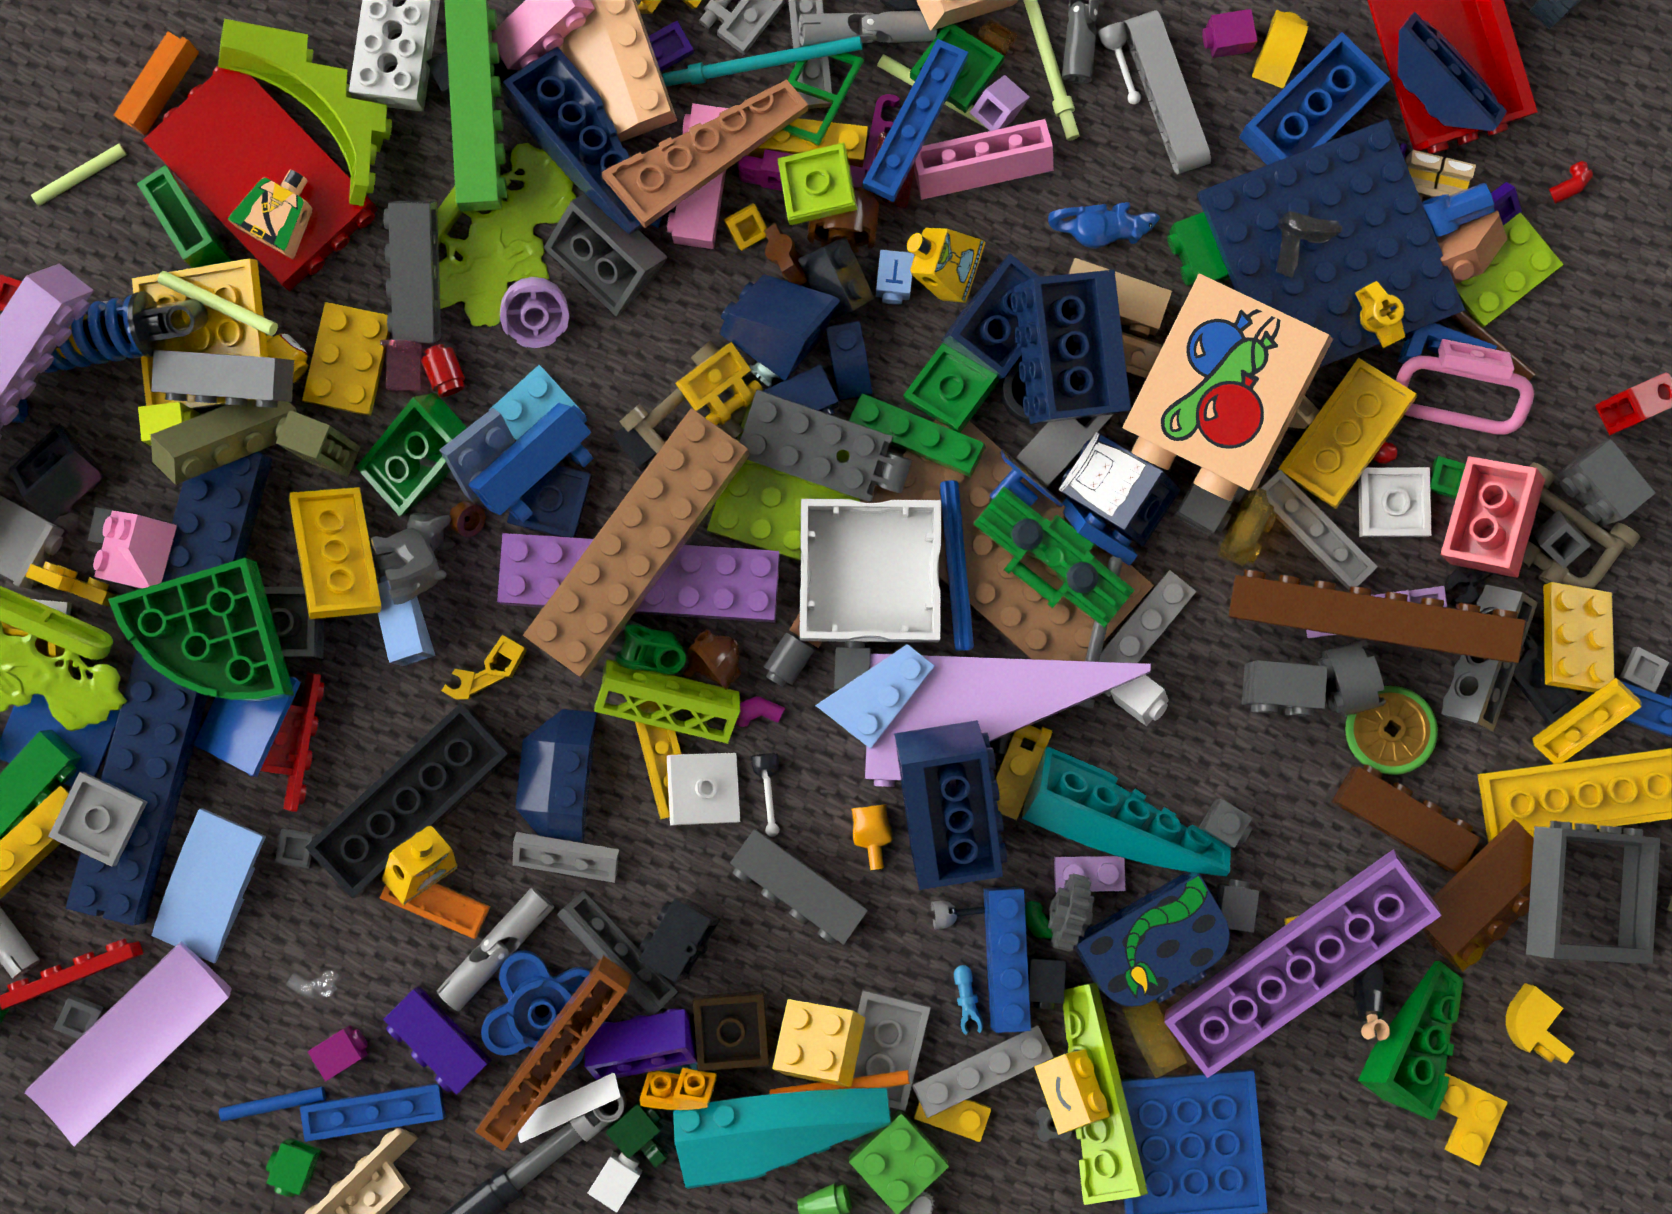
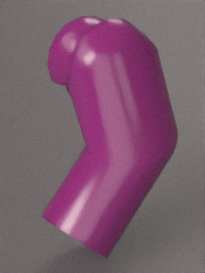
[735,696,785,727]

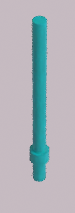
[663,36,863,87]

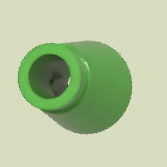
[797,1183,852,1214]

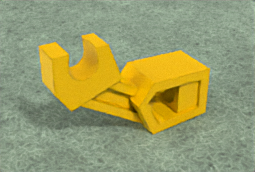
[441,635,527,700]

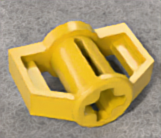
[1355,281,1405,348]

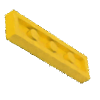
[633,697,681,820]

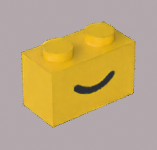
[1034,1049,1111,1135]

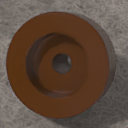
[449,501,486,537]

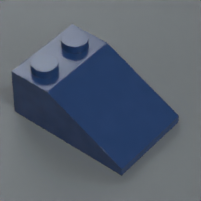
[941,253,1039,379]

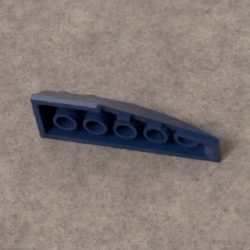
[503,46,643,235]

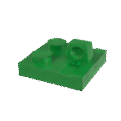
[910,24,1004,113]
[903,343,999,433]

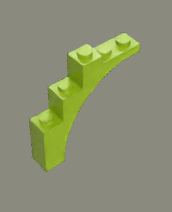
[218,19,392,206]

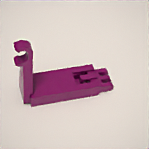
[738,94,900,191]

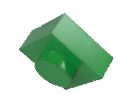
[1430,456,1466,499]

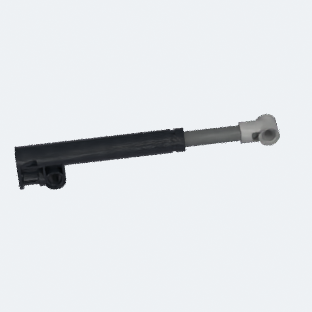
[443,1087,627,1214]

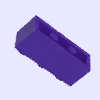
[383,986,492,1095]
[585,1009,697,1080]

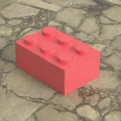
[1441,456,1545,578]

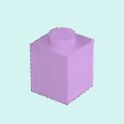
[969,75,1030,131]

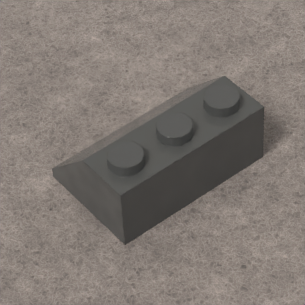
[544,194,668,316]

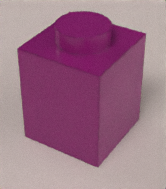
[1202,9,1257,58]
[307,1025,368,1082]

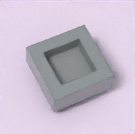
[1619,647,1669,693]

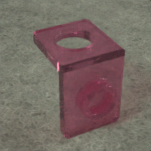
[380,340,422,391]

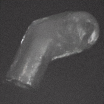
[286,970,340,1001]

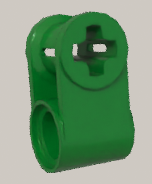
[615,625,686,674]

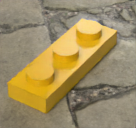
[1532,678,1642,764]

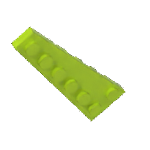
[1063,983,1148,1205]

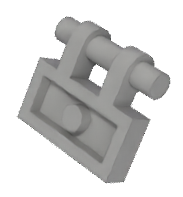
[699,0,785,55]

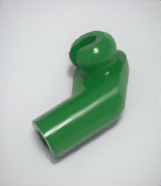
[1025,901,1053,939]

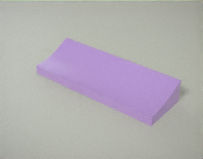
[25,941,232,1146]

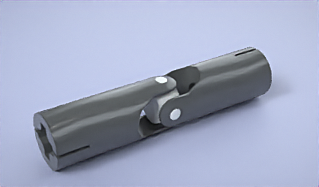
[1062,0,1099,84]

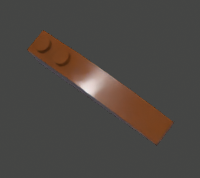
[475,955,632,1151]

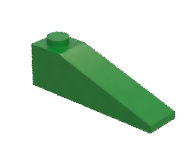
[1358,961,1463,1120]

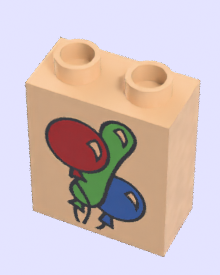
[1122,273,1333,501]

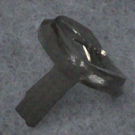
[1276,211,1343,278]

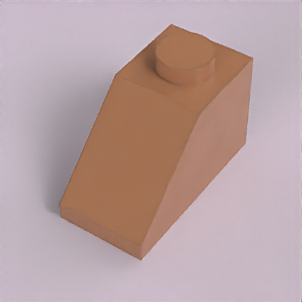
[1436,211,1507,284]

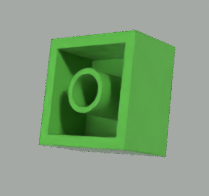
[849,1109,949,1214]

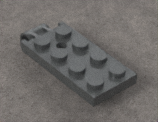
[739,390,913,502]

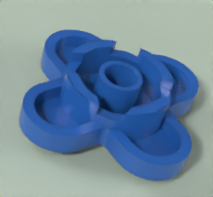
[481,951,592,1071]

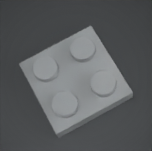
[48,772,147,867]

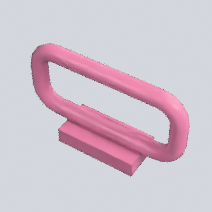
[1395,339,1534,435]

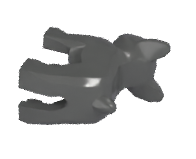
[371,513,456,605]

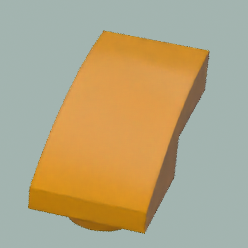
[640,1067,717,1110]

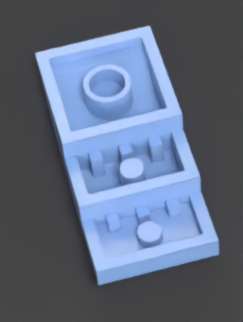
[151,809,266,963]

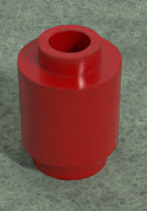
[421,344,465,398]

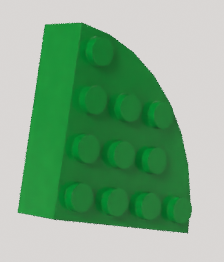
[108,558,294,701]

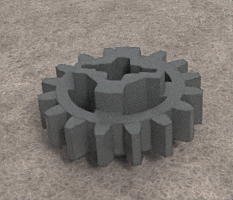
[1048,873,1094,951]

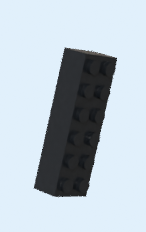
[305,703,514,899]

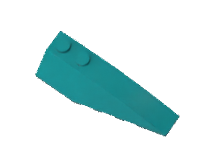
[1022,746,1231,877]
[673,1088,891,1189]

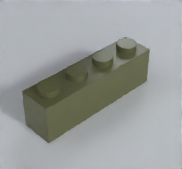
[151,400,296,485]
[276,410,360,478]

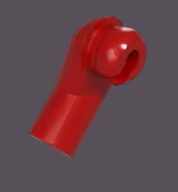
[1549,161,1593,204]

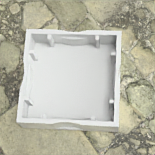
[800,499,941,643]

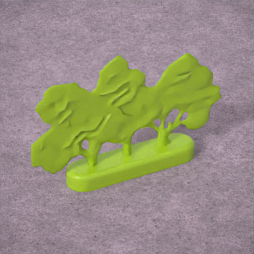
[438,143,576,327]
[0,586,127,731]

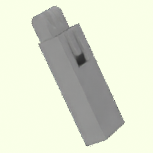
[1015,414,1114,488]

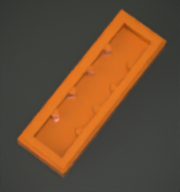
[380,874,491,939]

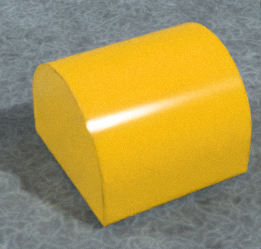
[724,203,767,251]

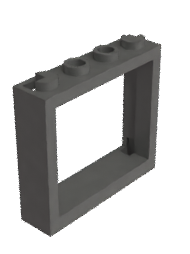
[1526,821,1660,964]

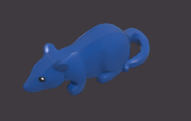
[1048,202,1160,249]

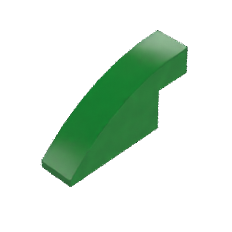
[137,165,233,268]

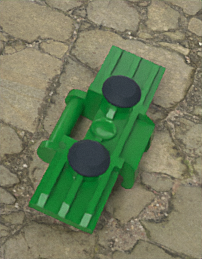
[973,486,1135,628]

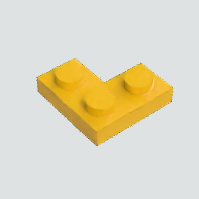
[25,561,117,607]
[1439,1073,1508,1166]

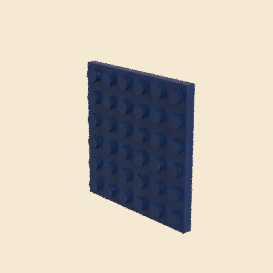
[1197,119,1465,368]

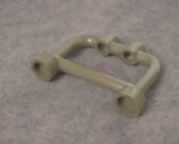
[619,340,747,453]
[1522,462,1640,589]

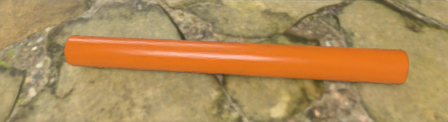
[769,1070,910,1094]

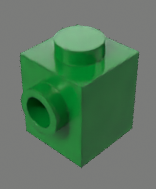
[266,1137,322,1197]

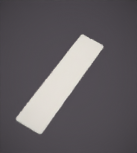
[518,1073,620,1143]

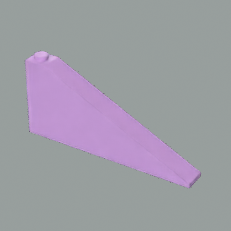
[865,654,1151,787]

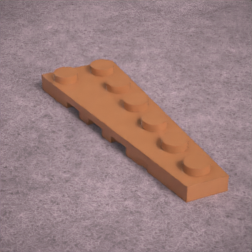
[602,80,808,228]

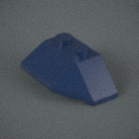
[1398,12,1507,131]
[515,709,597,843]

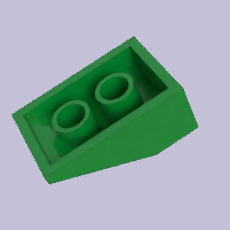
[356,392,467,517]

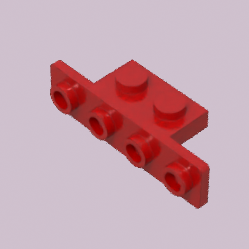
[260,673,324,812]

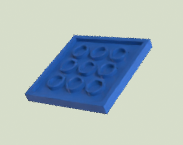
[1121,1069,1268,1214]

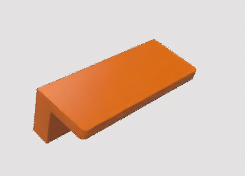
[113,32,199,136]

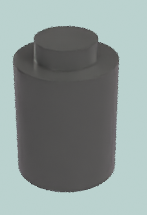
[764,632,814,688]

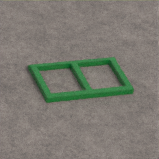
[782,45,864,145]

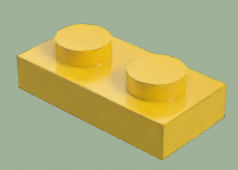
[914,1099,991,1142]

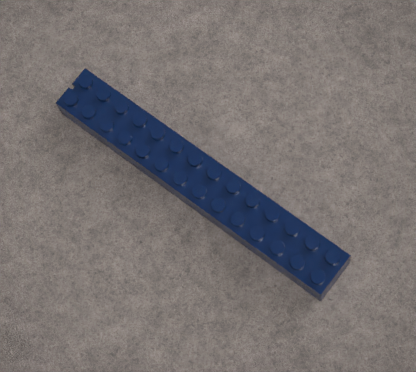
[65,452,272,926]

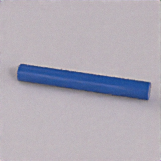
[219,1086,326,1122]

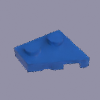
[1063,497,1138,566]

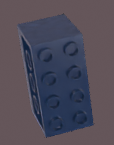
[1011,269,1131,424]
[894,720,1007,890]

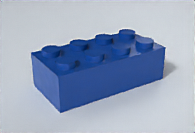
[1239,32,1390,165]

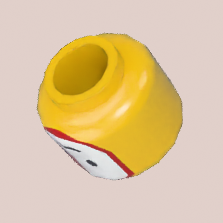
[266,333,308,383]

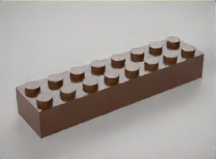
[1229,569,1526,663]

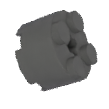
[1316,639,1386,717]

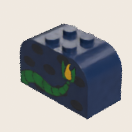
[1074,872,1229,1006]

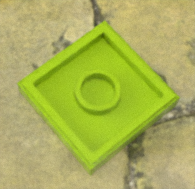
[777,143,857,225]

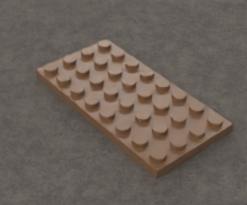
[861,420,1154,661]

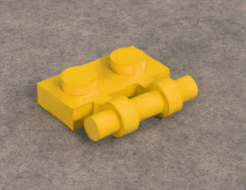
[675,342,763,426]

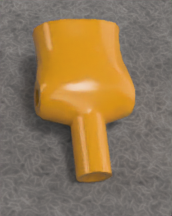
[851,804,893,870]

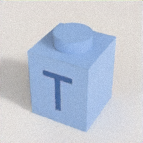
[876,250,914,304]

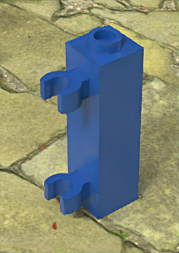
[468,403,594,523]

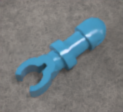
[954,965,983,1035]

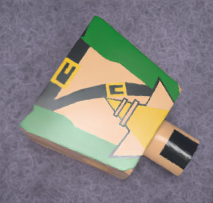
[228,169,312,259]

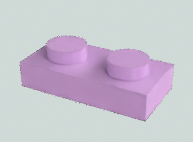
[1054,856,1125,892]

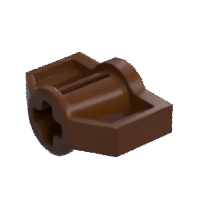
[764,223,807,285]

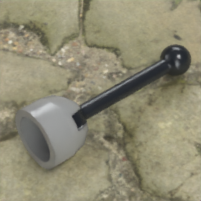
[931,901,985,929]

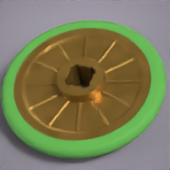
[1345,686,1438,775]

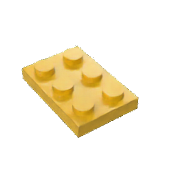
[302,302,390,416]
[1543,582,1614,693]

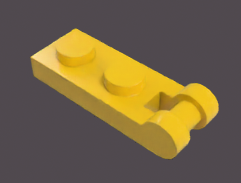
[995,725,1052,820]

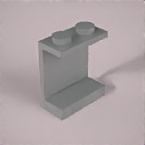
[0,495,64,590]

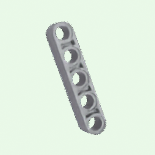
[1123,10,1211,175]

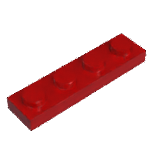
[0,938,144,1009]

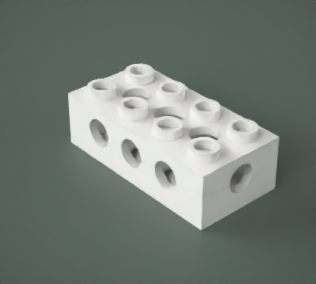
[349,0,440,112]

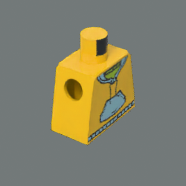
[907,228,986,303]
[382,826,457,906]

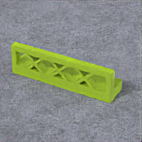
[594,659,740,744]

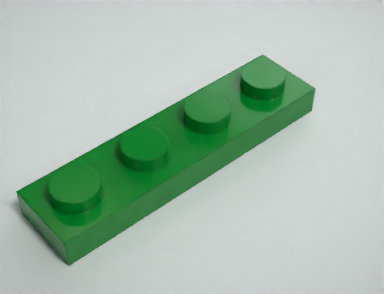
[848,393,986,477]

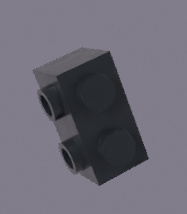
[798,236,875,319]

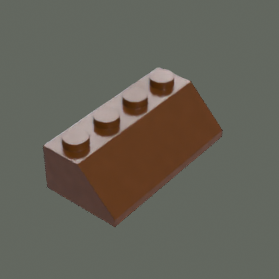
[1422,819,1534,972]

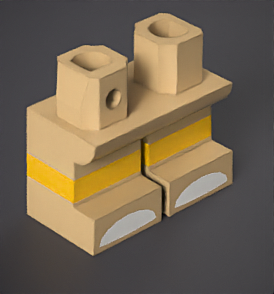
[1404,150,1476,202]

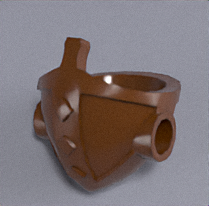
[683,630,741,690]

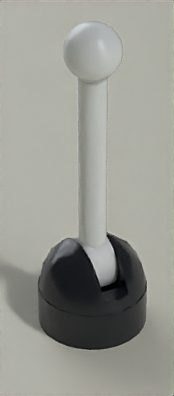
[751,753,779,837]

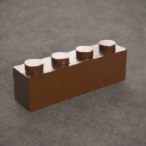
[1332,764,1481,874]

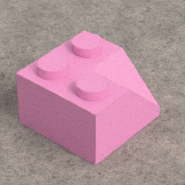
[93,511,177,589]

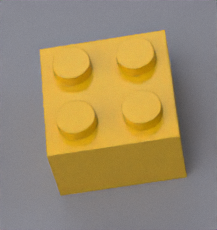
[772,999,866,1088]

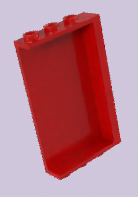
[1367,0,1538,154]
[143,66,378,292]

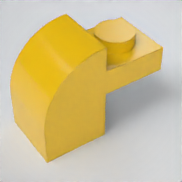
[1252,10,1308,88]
[1506,983,1575,1063]

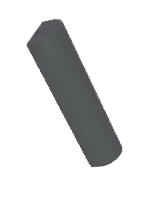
[557,890,677,1016]

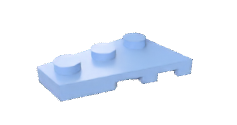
[815,644,935,749]

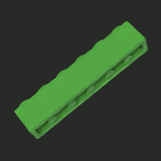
[444,0,507,212]

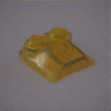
[1216,488,1277,566]

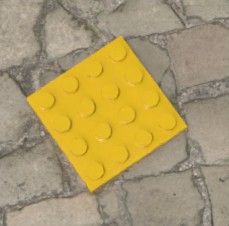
[132,258,268,409]

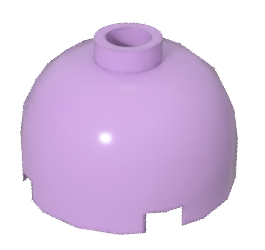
[500,277,569,348]

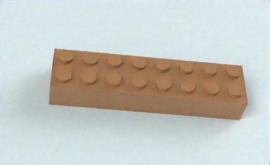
[523,408,749,680]

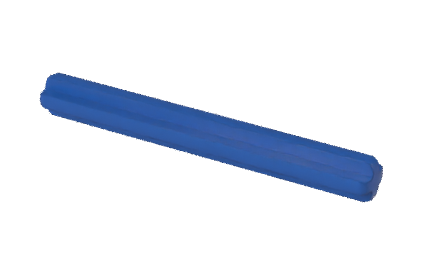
[940,480,974,651]

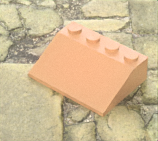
[559,0,677,142]

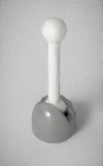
[1098,22,1141,104]

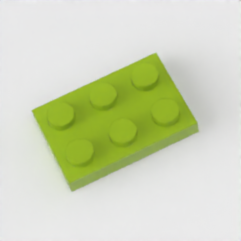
[1455,212,1563,327]

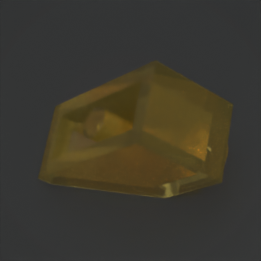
[1122,999,1187,1078]

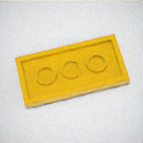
[1278,358,1417,509]
[289,487,381,619]

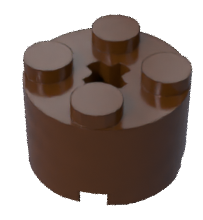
[807,187,879,253]

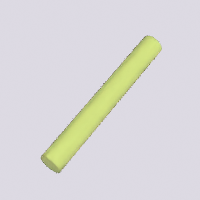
[31,143,127,206]

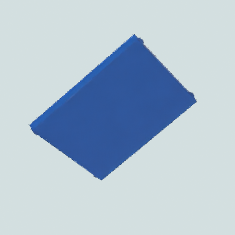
[194,677,301,777]
[0,694,120,787]

